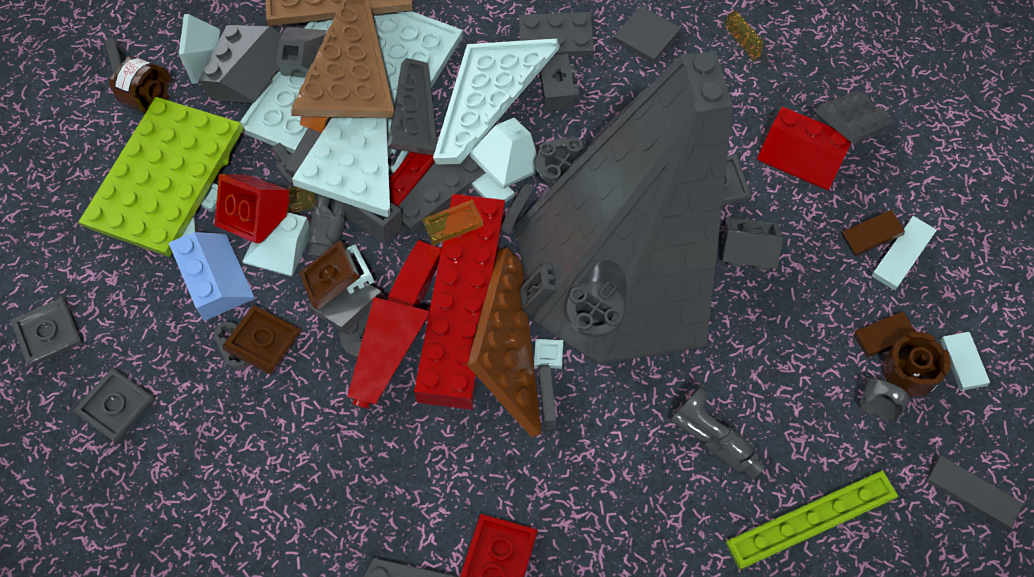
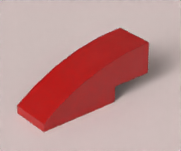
[387,240,441,308]

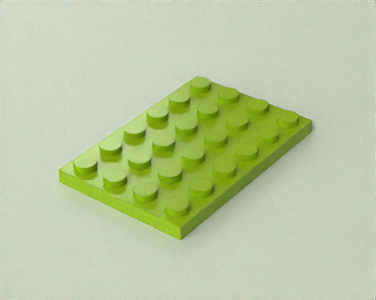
[78,97,244,257]

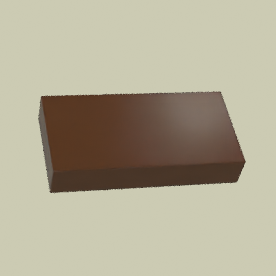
[842,209,905,256]
[853,312,916,358]

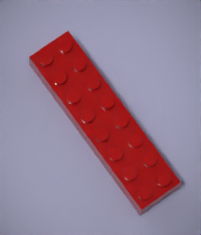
[414,194,505,410]

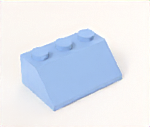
[169,232,255,321]

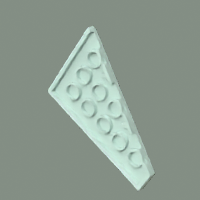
[433,39,560,164]
[292,117,390,217]

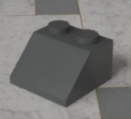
[722,216,783,271]

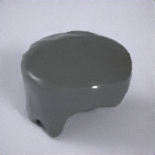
[860,378,910,423]

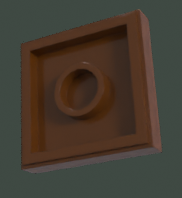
[299,240,360,310]
[223,305,301,375]

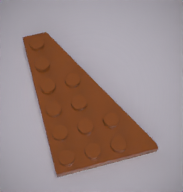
[467,247,541,437]

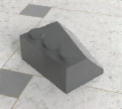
[198,25,282,103]

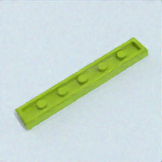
[726,470,899,570]

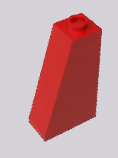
[347,297,429,409]

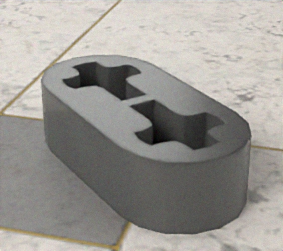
[214,322,250,371]

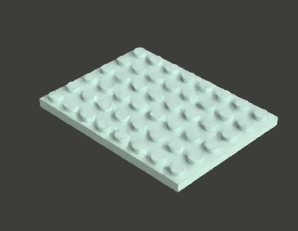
[240,11,463,158]

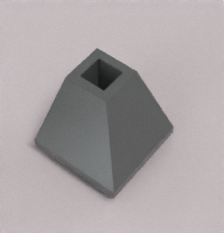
[276,27,328,77]

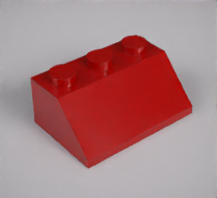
[757,106,851,191]
[214,174,290,243]

